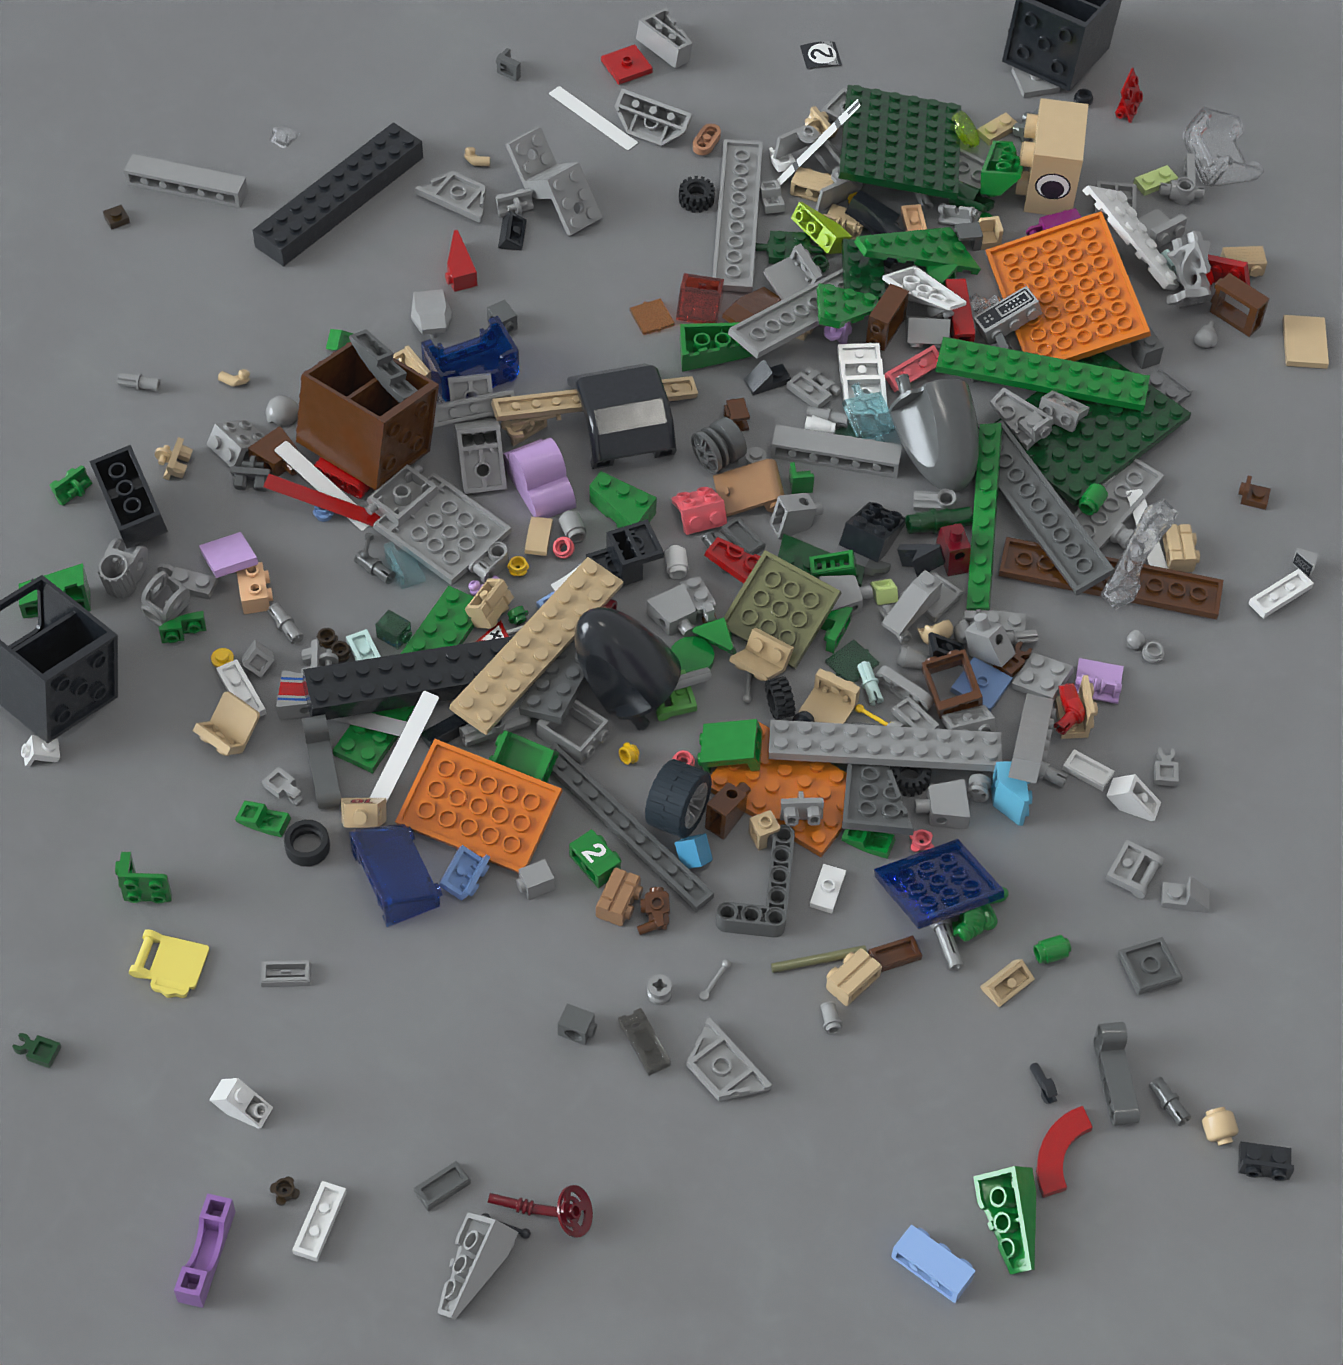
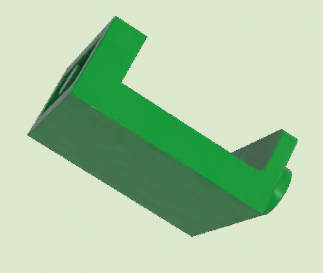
[698,719,763,774]
[488,730,560,783]

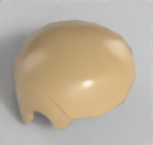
[917,620,953,645]

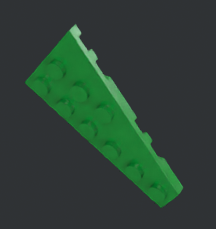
[854,227,981,275]

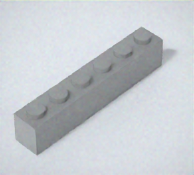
[124,154,248,208]
[771,425,903,478]
[1008,693,1056,784]

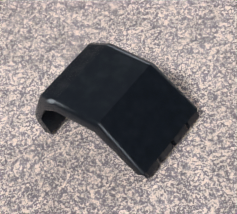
[567,363,677,469]

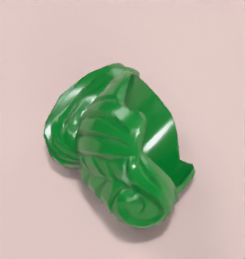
[952,902,998,941]

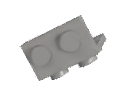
[1138,209,1187,248]
[764,244,823,300]
[207,419,265,467]

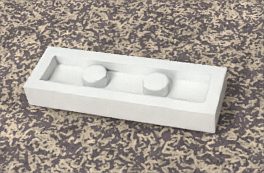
[1249,569,1314,619]
[216,659,266,717]
[292,1181,347,1262]

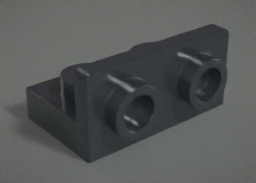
[1238,1141,1294,1181]

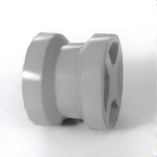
[1110,523,1136,550]
[966,774,992,802]
[647,974,672,1005]

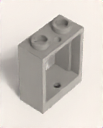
[537,700,610,764]

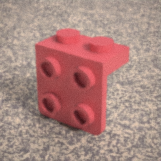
[671,487,727,535]

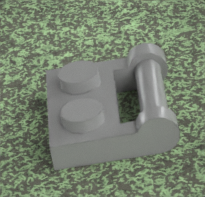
[1105,840,1164,899]

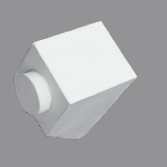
[1107,774,1161,821]

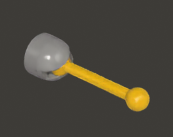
[855,704,906,727]

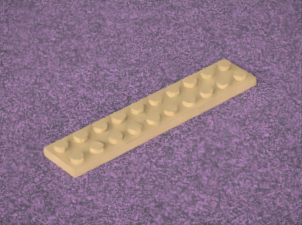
[449,557,624,735]

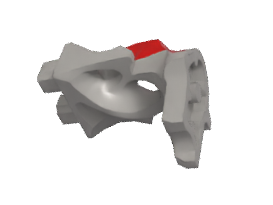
[1166,231,1214,308]

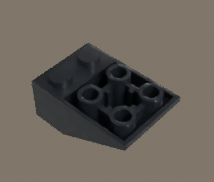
[839,502,905,563]

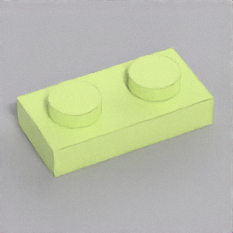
[1133,165,1178,196]

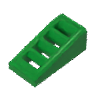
[809,550,857,577]

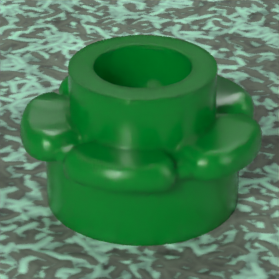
[507,606,529,625]

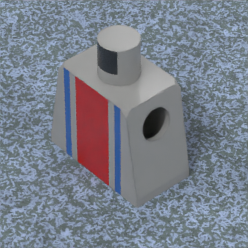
[276,670,310,719]

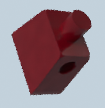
[936,524,971,576]

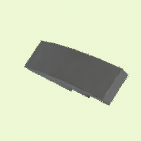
[349,329,418,403]

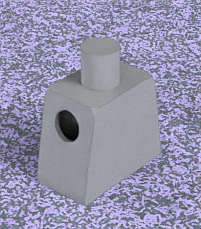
[770,493,824,539]
[819,575,873,616]
[646,583,697,637]
[965,613,1016,667]
[914,779,970,829]

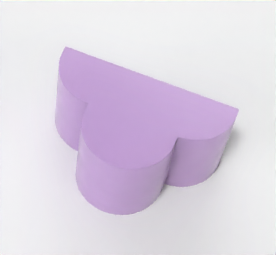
[503,438,576,518]

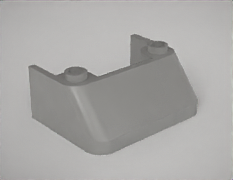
[773,125,863,212]

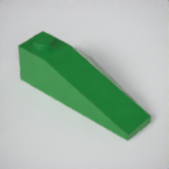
[980,140,1024,197]
[973,1166,1036,1275]

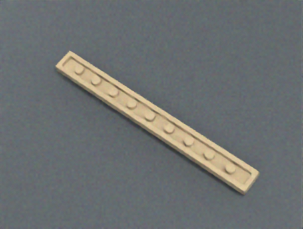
[491,376,698,421]

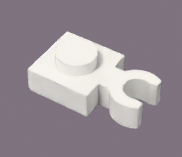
[769,147,796,172]

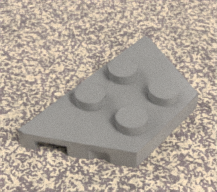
[415,171,486,223]
[686,1017,772,1101]

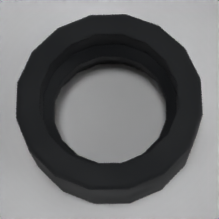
[284,819,330,867]

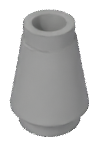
[897,646,930,670]

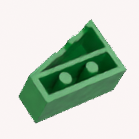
[589,471,657,528]
[19,563,91,618]

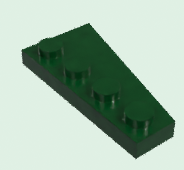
[778,534,865,587]

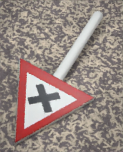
[476,620,525,642]

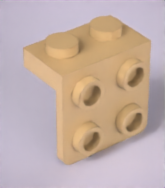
[799,668,860,724]
[193,691,260,756]

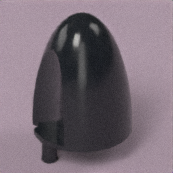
[575,607,681,731]

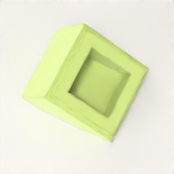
[870,579,898,605]

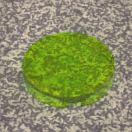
[952,110,980,149]

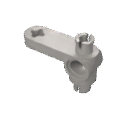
[1159,153,1205,205]

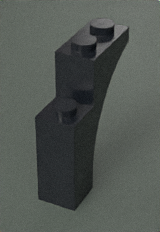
[845,189,904,269]

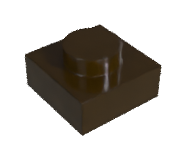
[103,205,130,230]

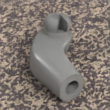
[927,306,954,318]

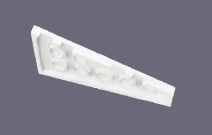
[1082,185,1180,290]

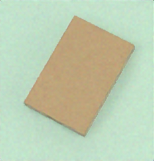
[1282,315,1329,369]

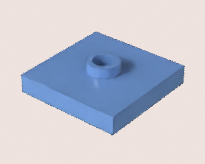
[950,657,1013,712]

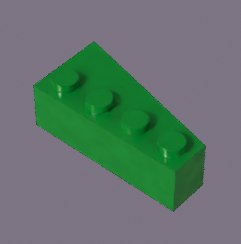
[679,322,753,372]

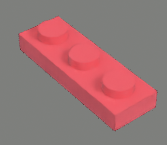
[884,345,939,393]

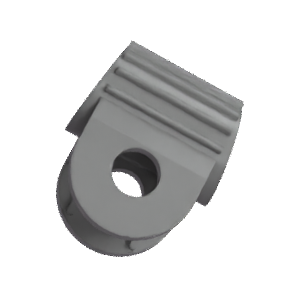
[97,538,149,599]
[141,571,190,626]

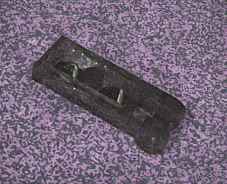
[618,1008,671,1076]

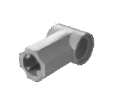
[913,489,956,511]

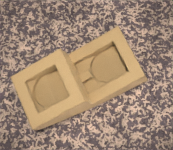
[525,516,553,556]

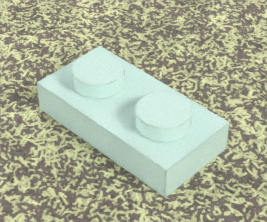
[346,629,381,661]

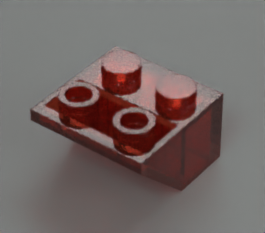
[676,273,724,323]

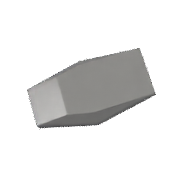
[411,289,452,338]

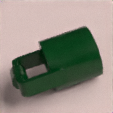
[949,181,995,213]

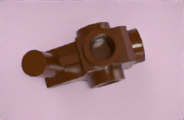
[637,887,670,935]

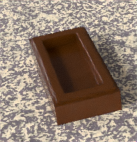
[868,935,923,972]

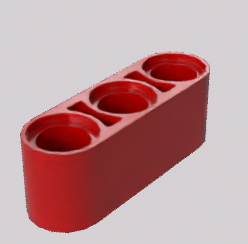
[314,457,371,499]

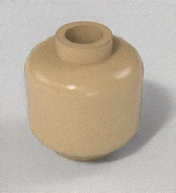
[1202,1107,1239,1146]

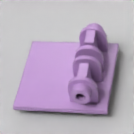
[1075,658,1124,704]

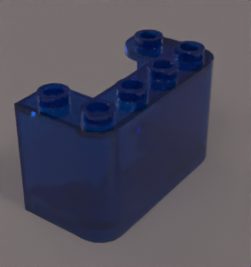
[421,316,520,402]

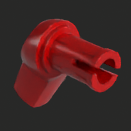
[1054,683,1085,735]

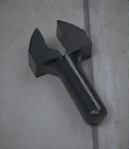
[1030,1063,1058,1104]

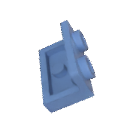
[438,845,490,901]

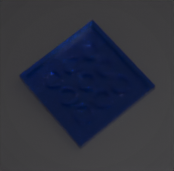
[874,839,1004,929]

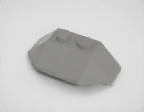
[615,88,693,147]

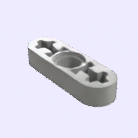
[875,666,934,712]

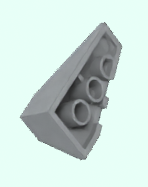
[437,1212,519,1320]

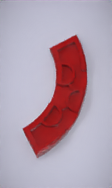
[1036,1105,1093,1198]

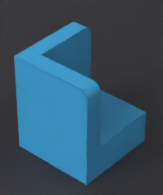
[675,833,713,869]

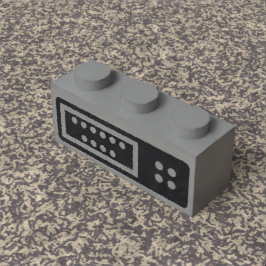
[973,286,1042,345]

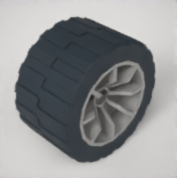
[645,759,712,838]

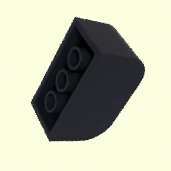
[89,445,168,549]

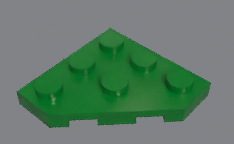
[817,283,879,329]

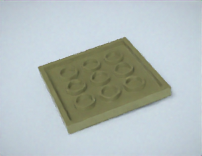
[723,550,842,669]

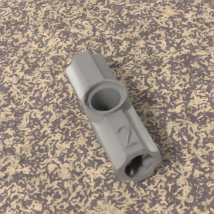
[459,707,531,747]

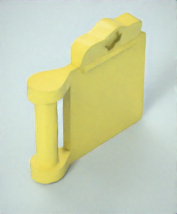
[129,929,209,998]

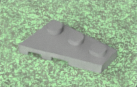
[990,388,1054,451]

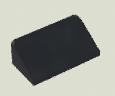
[498,211,527,251]
[420,714,469,749]

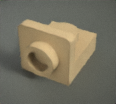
[748,810,780,851]

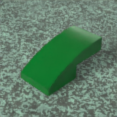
[235,800,291,837]
[841,829,896,859]

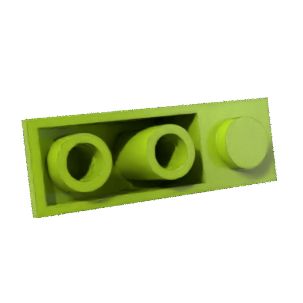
[791,202,852,254]

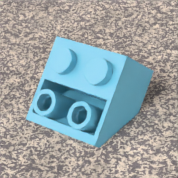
[991,761,1032,826]

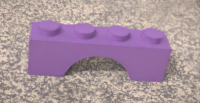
[174,1193,236,1308]

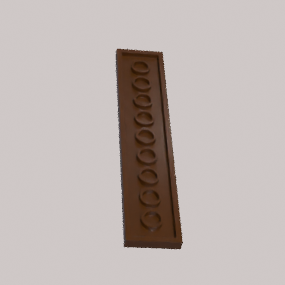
[998,537,1224,620]

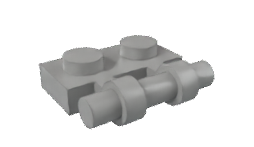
[786,366,841,408]

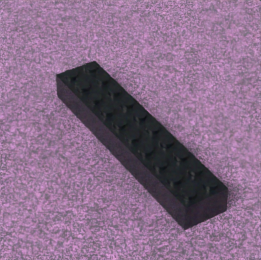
[252,122,423,267]
[302,636,513,720]

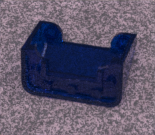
[348,824,442,927]

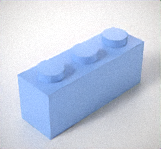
[891,1224,976,1303]

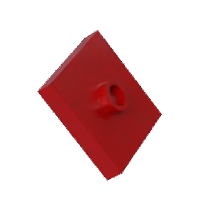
[601,44,653,85]

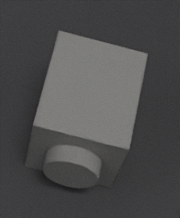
[516,859,555,900]

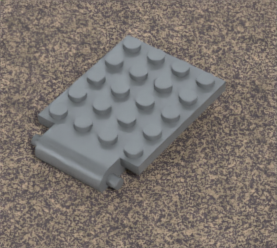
[366,464,512,585]

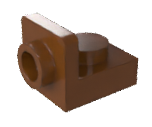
[1238,475,1271,510]

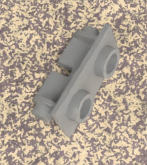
[938,203,982,225]

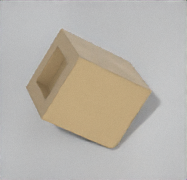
[979,216,1003,250]

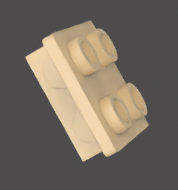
[729,628,794,681]
[1054,675,1098,739]

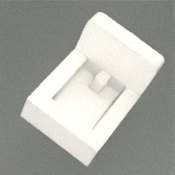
[21,735,60,767]

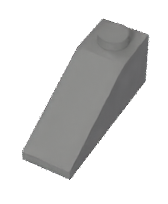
[881,570,943,637]

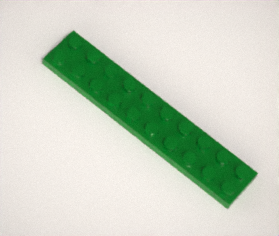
[935,337,1150,411]
[332,586,475,774]

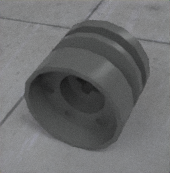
[691,417,747,473]

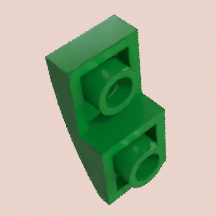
[159,611,207,643]

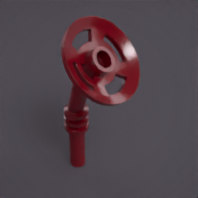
[487,1185,593,1238]

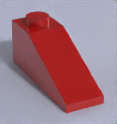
[445,230,478,292]

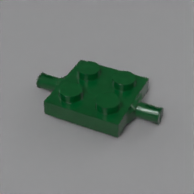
[755,231,824,264]

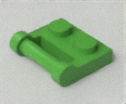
[656,669,697,721]

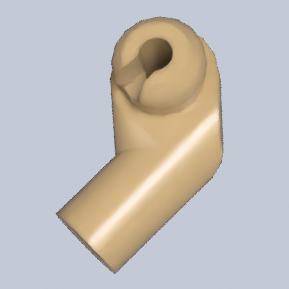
[218,369,250,387]

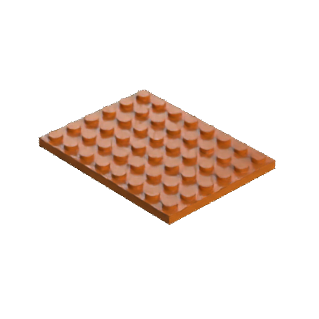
[985,211,1151,361]

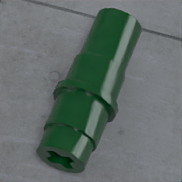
[905,506,973,534]

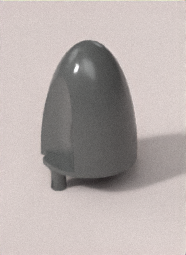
[889,374,979,493]

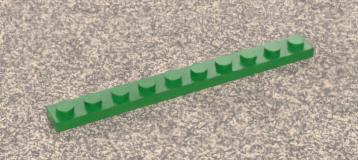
[966,423,1002,611]

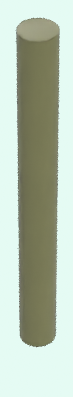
[771,945,867,973]

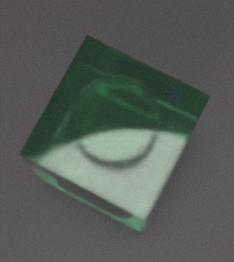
[375,610,412,650]

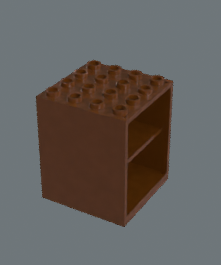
[296,342,439,490]

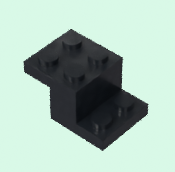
[586,519,664,586]

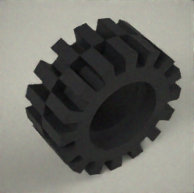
[679,176,715,213]
[765,676,796,720]
[890,766,932,797]

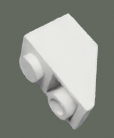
[210,1078,273,1129]

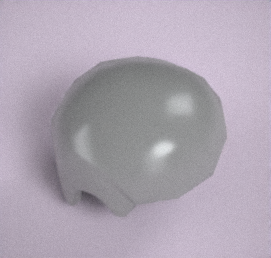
[265,395,299,427]

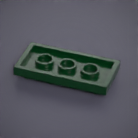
[841,238,886,300]

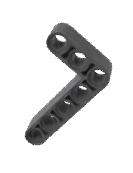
[716,825,795,937]

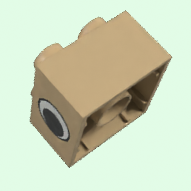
[1015,98,1088,215]

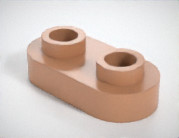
[693,124,721,156]

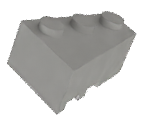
[636,8,692,68]

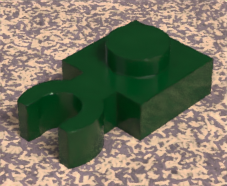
[12,1033,61,1068]

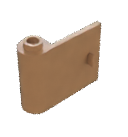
[713,459,785,517]

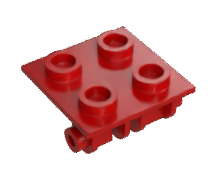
[1115,68,1143,123]

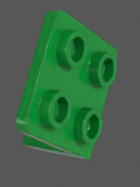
[115,852,172,904]

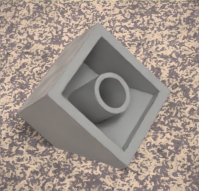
[905,316,950,348]

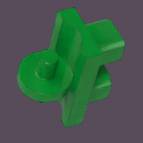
[49,465,93,506]

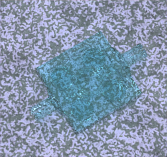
[842,383,895,442]

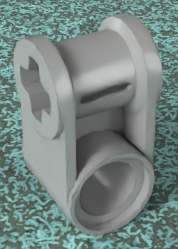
[468,542,509,583]

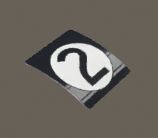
[800,41,842,69]

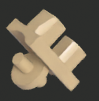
[805,106,839,139]
[154,437,193,480]

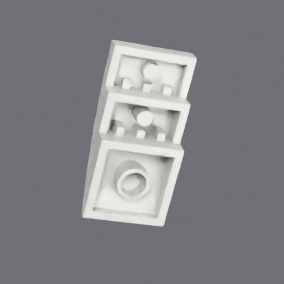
[837,343,888,417]

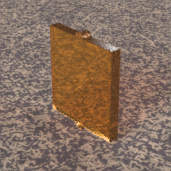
[629,298,675,335]

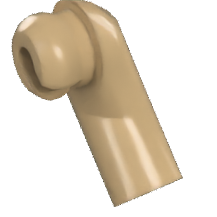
[464,147,490,167]

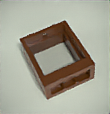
[1210,273,1270,337]
[866,284,909,351]
[922,649,983,719]

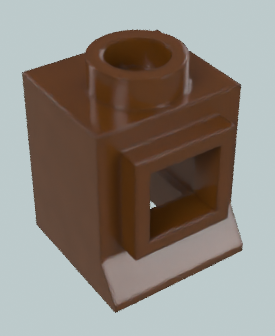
[723,398,750,432]

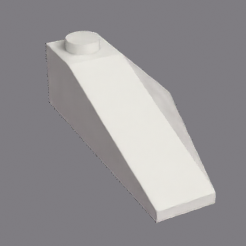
[882,266,966,310]

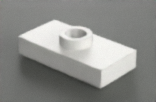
[809,864,846,914]

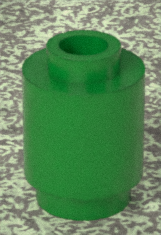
[1078,484,1108,516]
[1033,934,1071,964]

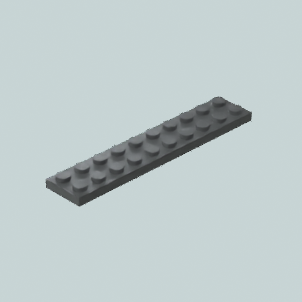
[997,420,1115,595]

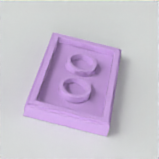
[199,532,258,578]

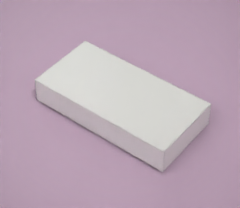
[1062,749,1115,792]

